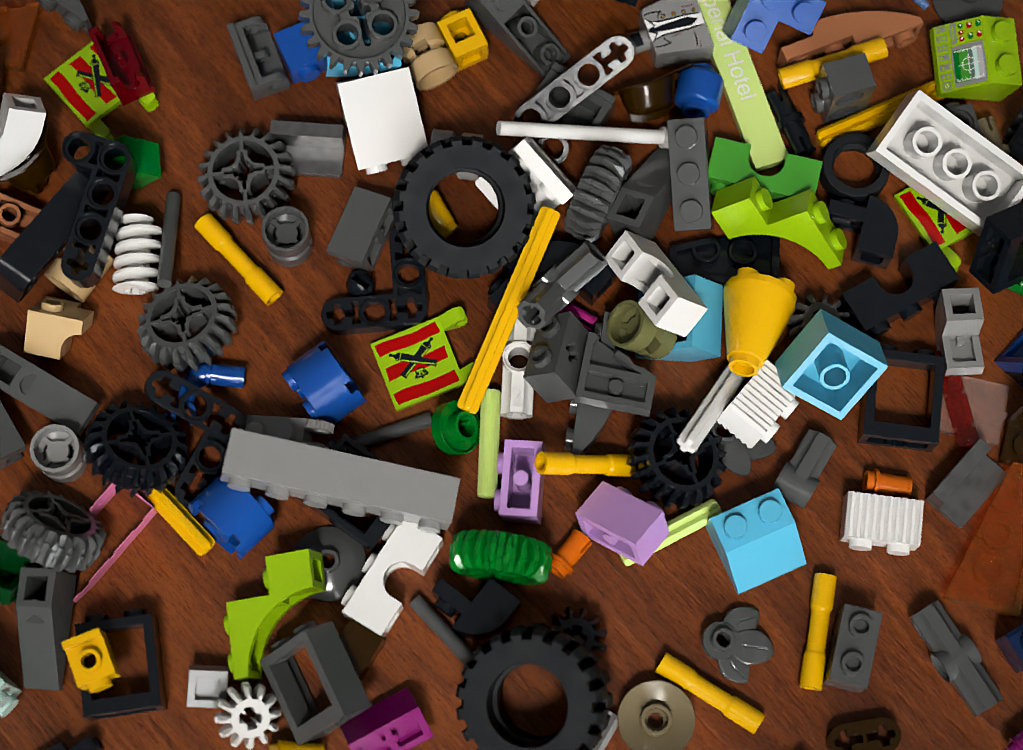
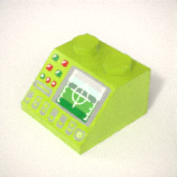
[929,15,1023,102]

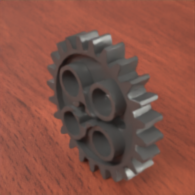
[298,0,420,77]

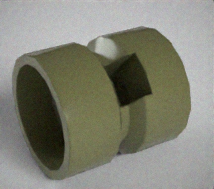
[607,300,678,359]

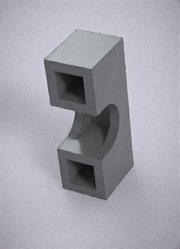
[667,117,714,232]

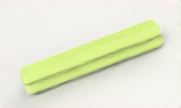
[477,388,501,499]
[619,499,722,566]

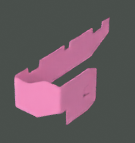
[73,483,157,603]

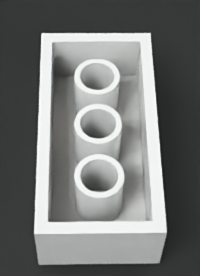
[865,90,1023,237]

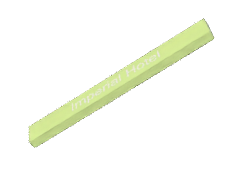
[697,0,787,172]

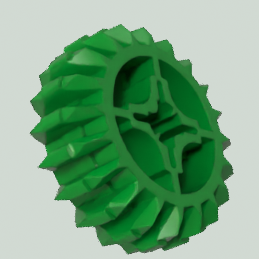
[449,529,553,586]

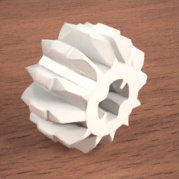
[214,681,281,749]

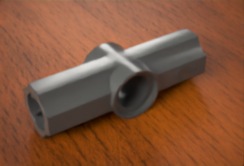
[909,600,1004,717]

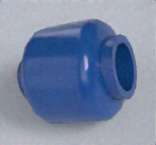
[674,63,724,119]

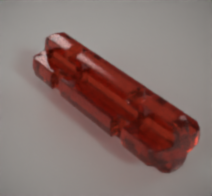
[943,375,979,447]

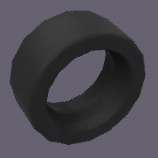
[819,133,890,205]

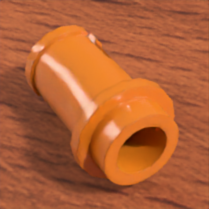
[862,468,913,499]
[551,529,592,579]

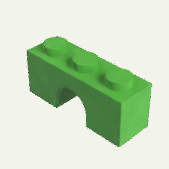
[708,137,823,203]

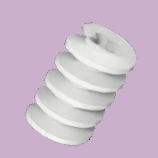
[112,213,163,295]

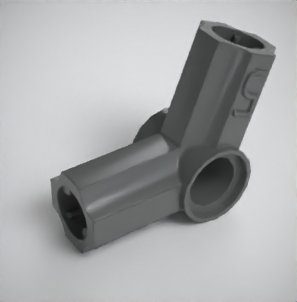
[517,240,608,330]

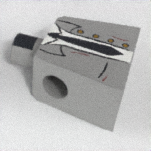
[625,0,714,68]

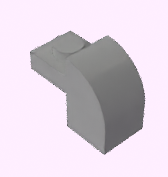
[935,287,985,376]

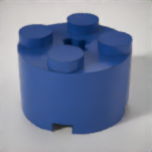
[281,340,367,425]
[188,474,275,560]

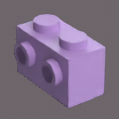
[494,439,547,525]
[575,481,670,566]

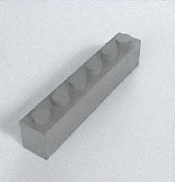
[221,428,460,533]

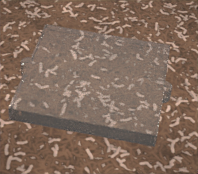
[940,375,1010,446]

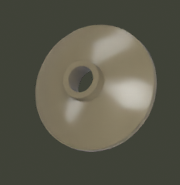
[617,681,695,750]

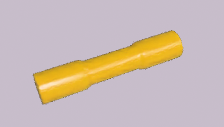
[777,37,888,90]
[194,213,283,306]
[534,451,636,477]
[799,573,837,691]
[655,652,766,734]

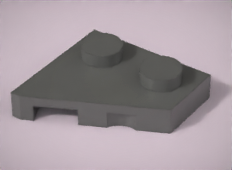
[574,332,657,417]

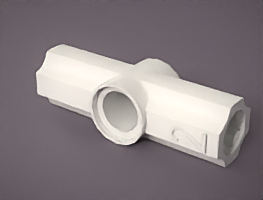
[500,318,536,420]

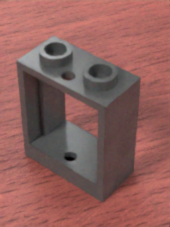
[260,621,372,745]

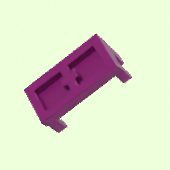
[340,687,434,750]

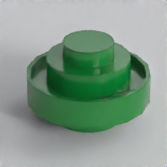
[431,400,480,456]

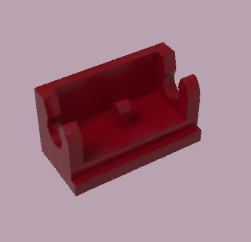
[88,21,156,106]

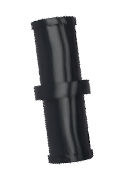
[766,87,817,157]

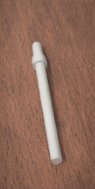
[496,120,669,149]

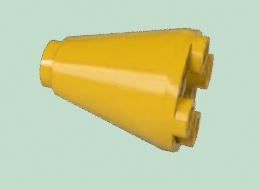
[723,267,797,377]

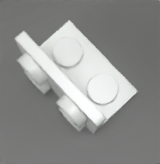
[475,137,576,230]

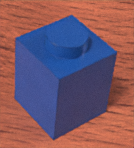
[274,22,326,84]

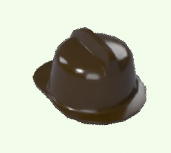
[610,64,691,124]
[0,121,56,194]

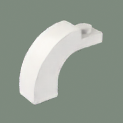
[0,92,46,176]

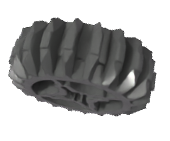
[197,127,296,225]
[564,144,633,244]
[136,276,238,373]
[0,490,106,573]

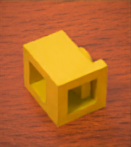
[437,8,488,72]
[61,627,121,693]

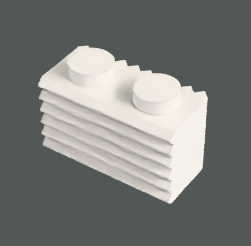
[717,359,800,449]
[839,491,924,556]

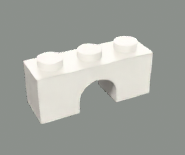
[604,230,708,337]
[341,521,444,639]

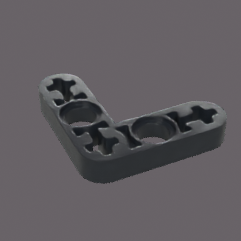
[321,227,428,335]
[144,370,246,507]

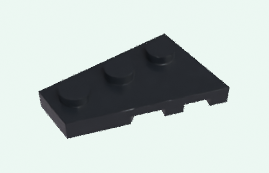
[668,235,780,289]

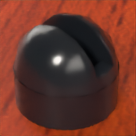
[346,270,376,297]

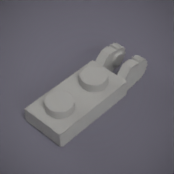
[245,415,335,449]

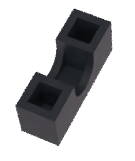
[839,241,959,339]

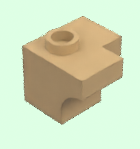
[23,296,94,360]

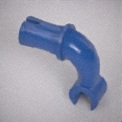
[171,359,246,427]

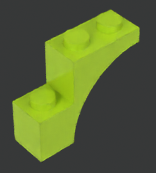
[711,176,847,270]
[224,549,326,682]

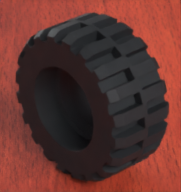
[392,136,536,279]
[456,623,613,750]

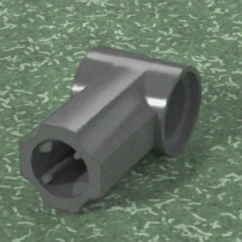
[770,429,837,509]

